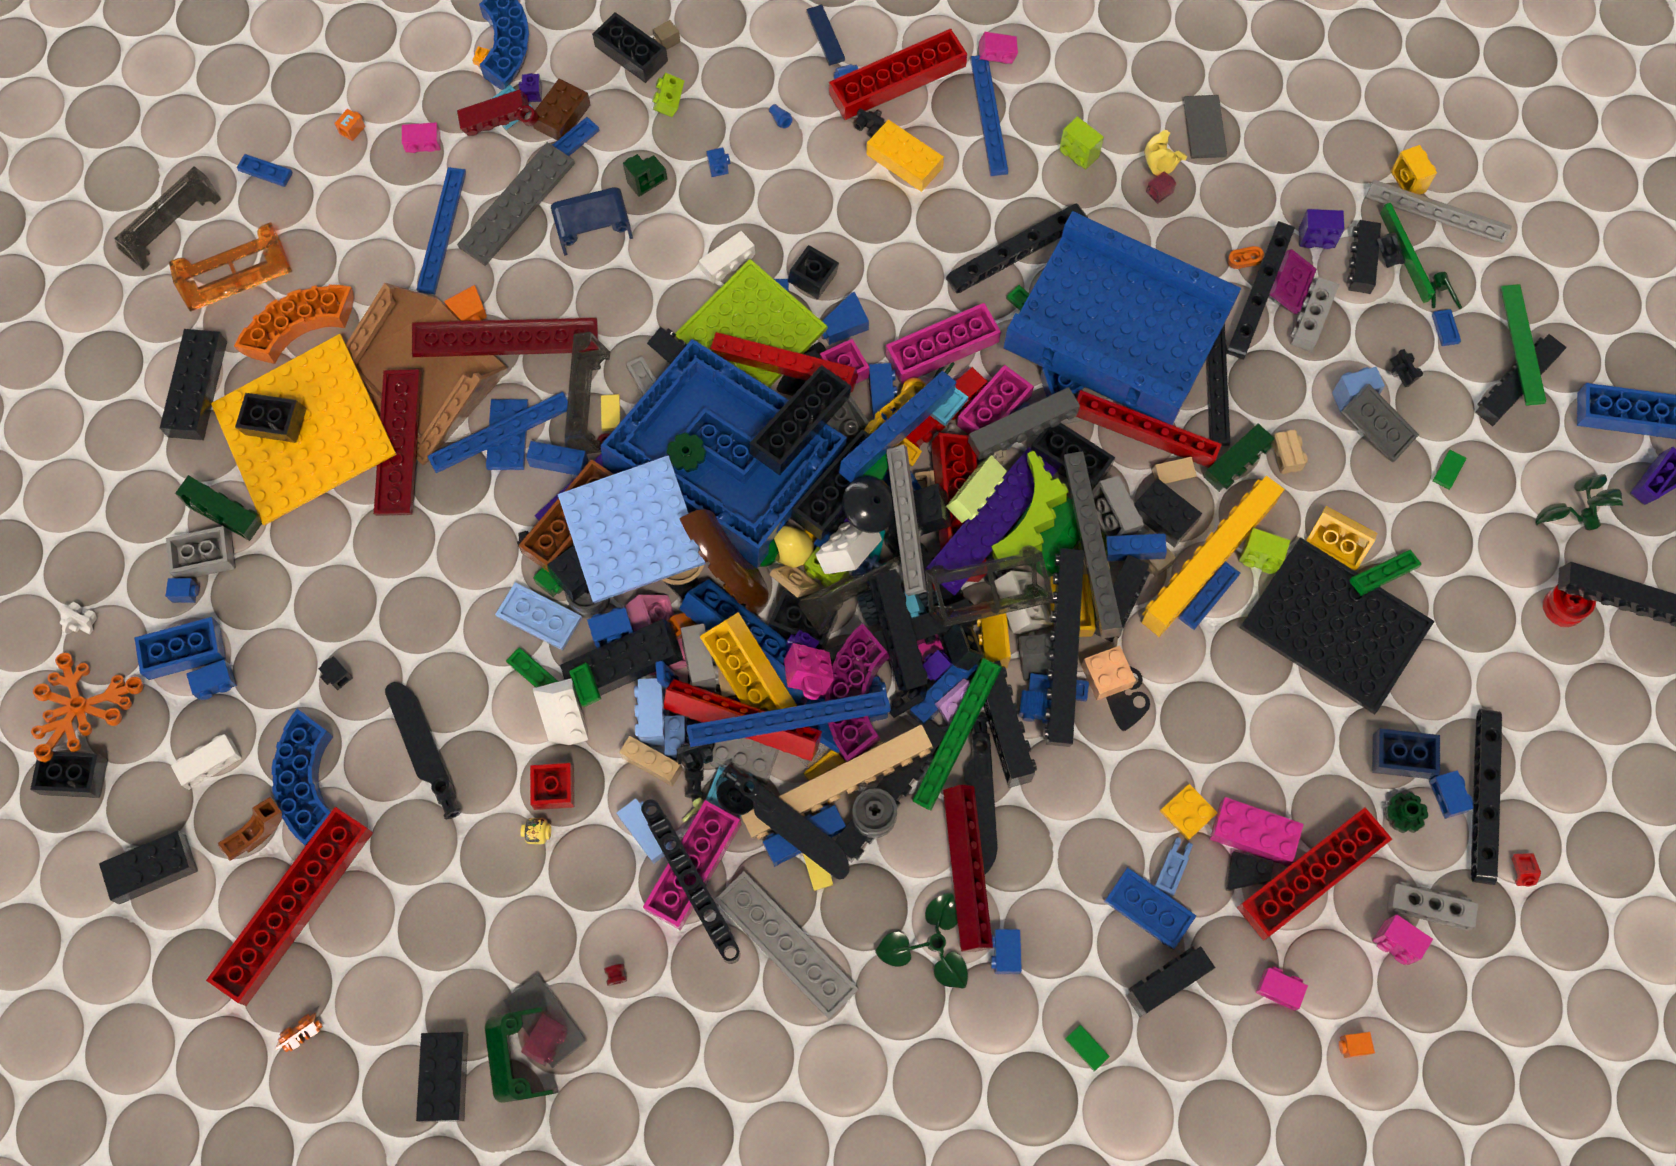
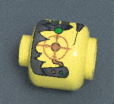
[521,818,551,844]

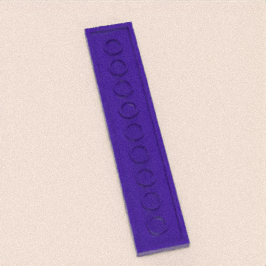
[924,447,1057,596]

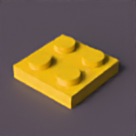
[1160,784,1218,840]

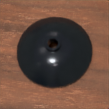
[842,476,895,533]

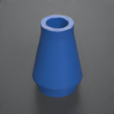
[769,104,793,128]

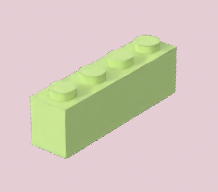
[946,455,1007,523]

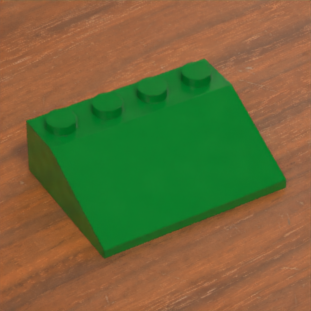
[1005,497,1080,579]

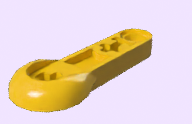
[875,377,927,422]

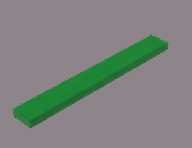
[1501,284,1546,406]
[913,658,1002,811]

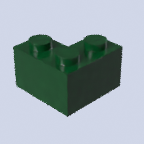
[623,154,668,197]

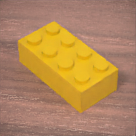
[867,119,944,192]

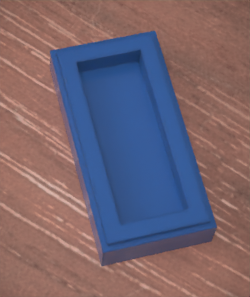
[1432,309,1461,346]

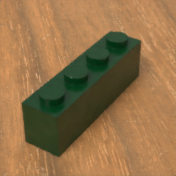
[1203,423,1275,492]

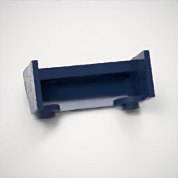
[551,187,633,256]

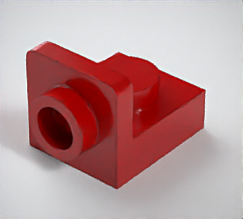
[1512,853,1541,887]

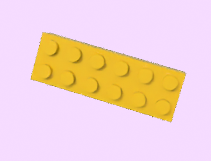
[699,612,797,712]

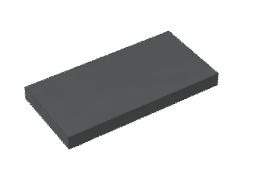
[1183,95,1227,159]
[1341,384,1419,462]
[503,974,586,1068]

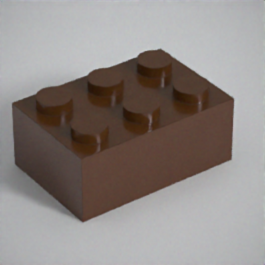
[530,78,591,141]

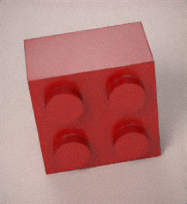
[530,763,575,810]

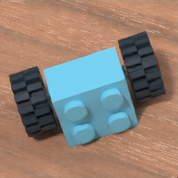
[857,571,941,626]

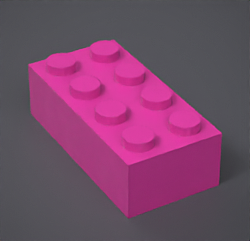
[957,365,1034,434]
[1209,797,1304,867]

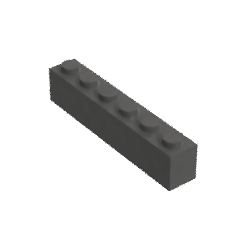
[968,387,1080,460]

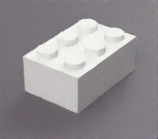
[816,522,882,574]

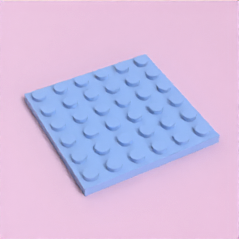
[558,455,706,603]

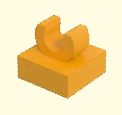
[472,46,490,66]

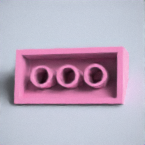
[625,595,687,675]

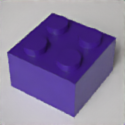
[1299,209,1345,249]

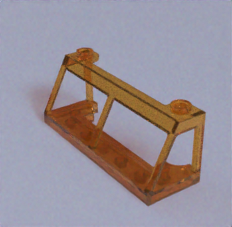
[169,222,292,312]

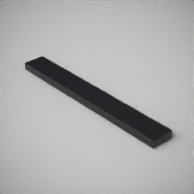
[1207,324,1231,446]

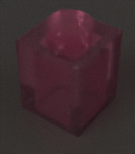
[1146,171,1176,204]

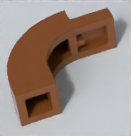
[218,797,282,861]

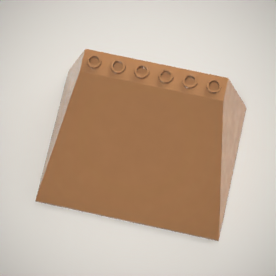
[346,283,508,465]

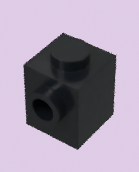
[318,656,353,691]

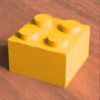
[1391,145,1437,195]

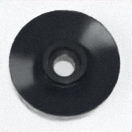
[716,780,753,815]

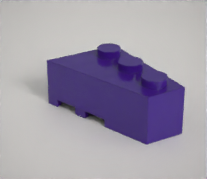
[1630,447,1676,505]

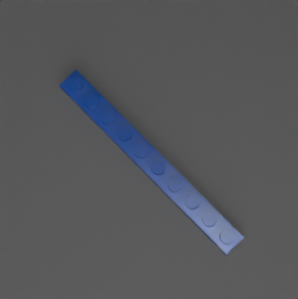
[687,691,890,747]

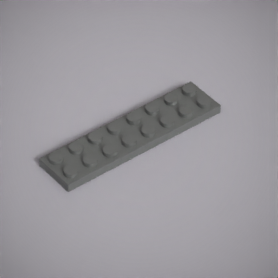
[457,142,575,266]

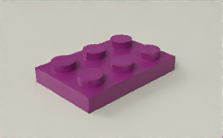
[1269,249,1317,314]

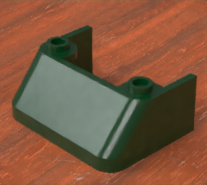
[485,1007,559,1103]

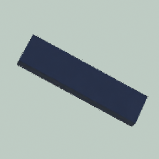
[806,4,845,66]

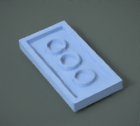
[495,582,582,650]

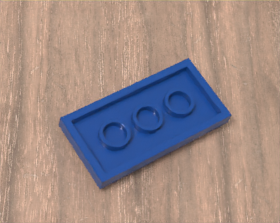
[486,399,529,470]
[1104,867,1196,950]

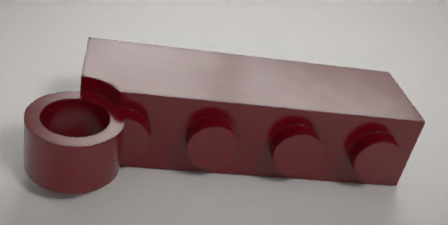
[457,89,538,136]

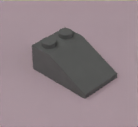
[826,395,869,448]

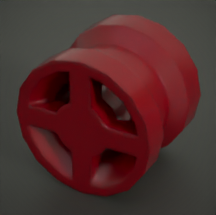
[604,964,627,986]

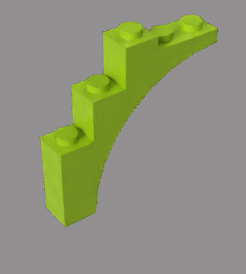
[991,451,1068,570]

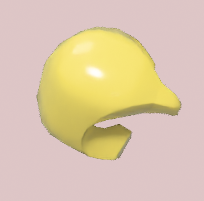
[1144,130,1187,176]
[774,526,813,568]

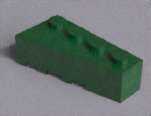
[175,475,262,541]

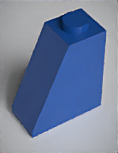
[821,292,869,345]

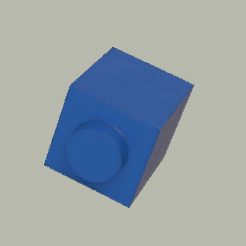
[165,578,199,603]

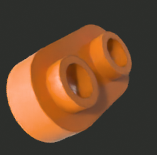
[1228,246,1264,269]

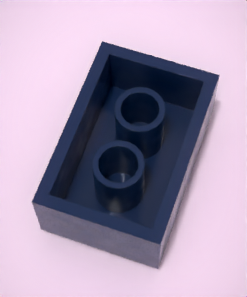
[1372,728,1440,779]

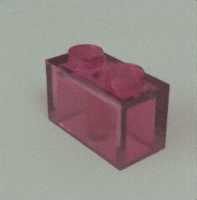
[521,1014,567,1066]

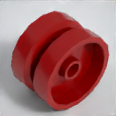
[1543,584,1596,627]

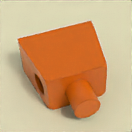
[444,285,487,321]

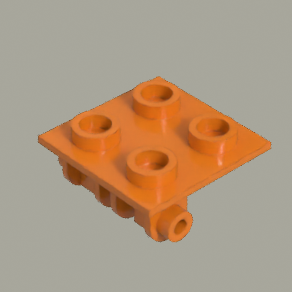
[276,1013,323,1052]

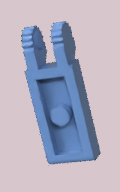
[1155,837,1193,896]

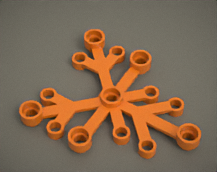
[31,653,144,762]

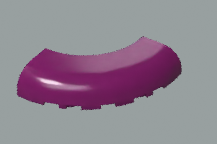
[825,623,890,762]

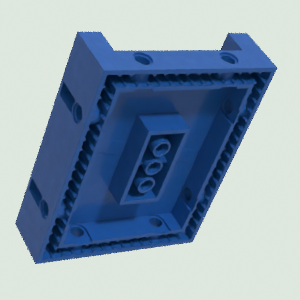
[1004,211,1241,425]
[601,339,847,568]

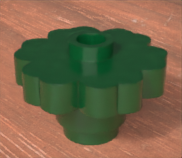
[667,433,707,472]
[1385,792,1428,833]

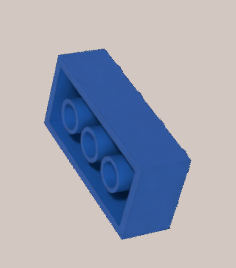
[134,617,226,680]

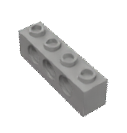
[1290,277,1339,352]
[1387,882,1478,931]

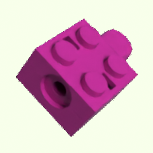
[784,643,834,700]

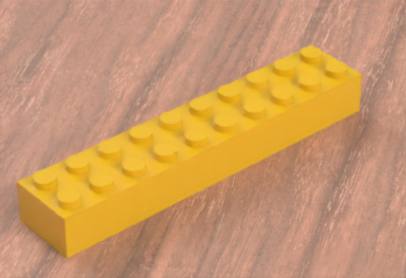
[1141,475,1285,637]

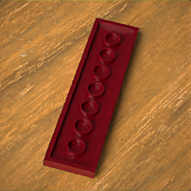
[373,369,422,516]

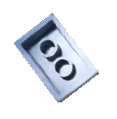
[634,678,666,747]

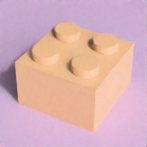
[1081,646,1136,700]

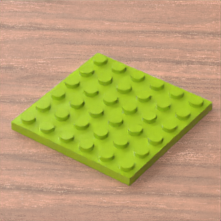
[675,259,828,388]

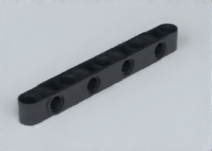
[946,203,1088,293]
[1226,221,1295,360]
[1471,709,1502,885]
[641,799,741,964]

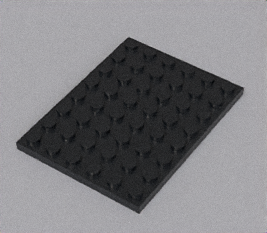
[1240,537,1435,715]

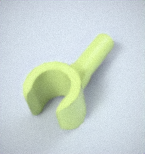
[682,798,704,823]

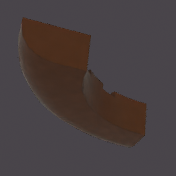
[679,509,769,614]

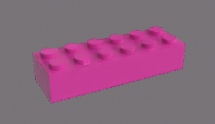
[885,303,1001,385]
[643,800,742,931]

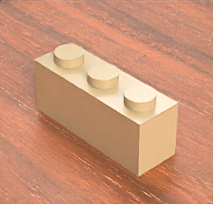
[619,736,683,787]

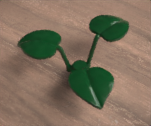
[1536,474,1623,531]
[875,893,968,989]

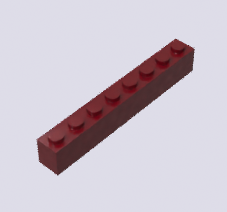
[943,784,993,952]

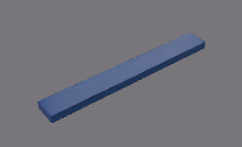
[970,55,1008,176]
[416,167,466,295]
[427,392,572,473]

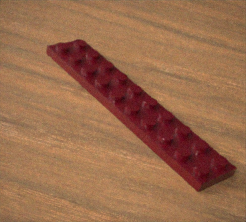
[412,318,599,358]

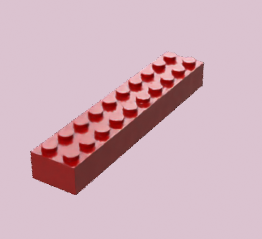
[206,807,373,1006]

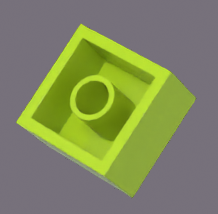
[1059,116,1104,170]
[1239,528,1291,574]

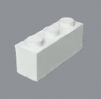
[699,231,755,284]
[171,734,242,790]

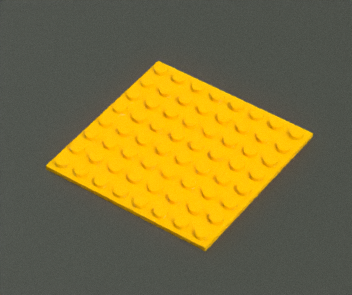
[211,334,396,526]

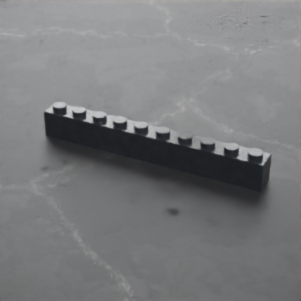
[1043,548,1084,747]

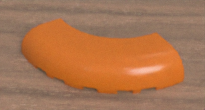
[234,284,354,364]

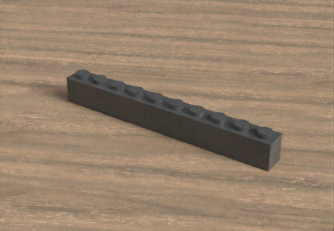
[1064,451,1122,639]

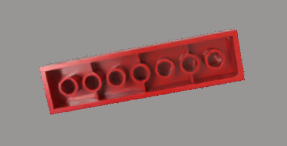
[829,29,967,120]
[931,432,987,582]
[1236,807,1392,941]

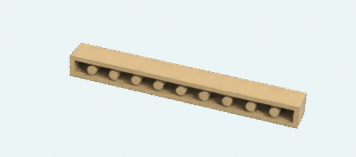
[741,724,933,840]

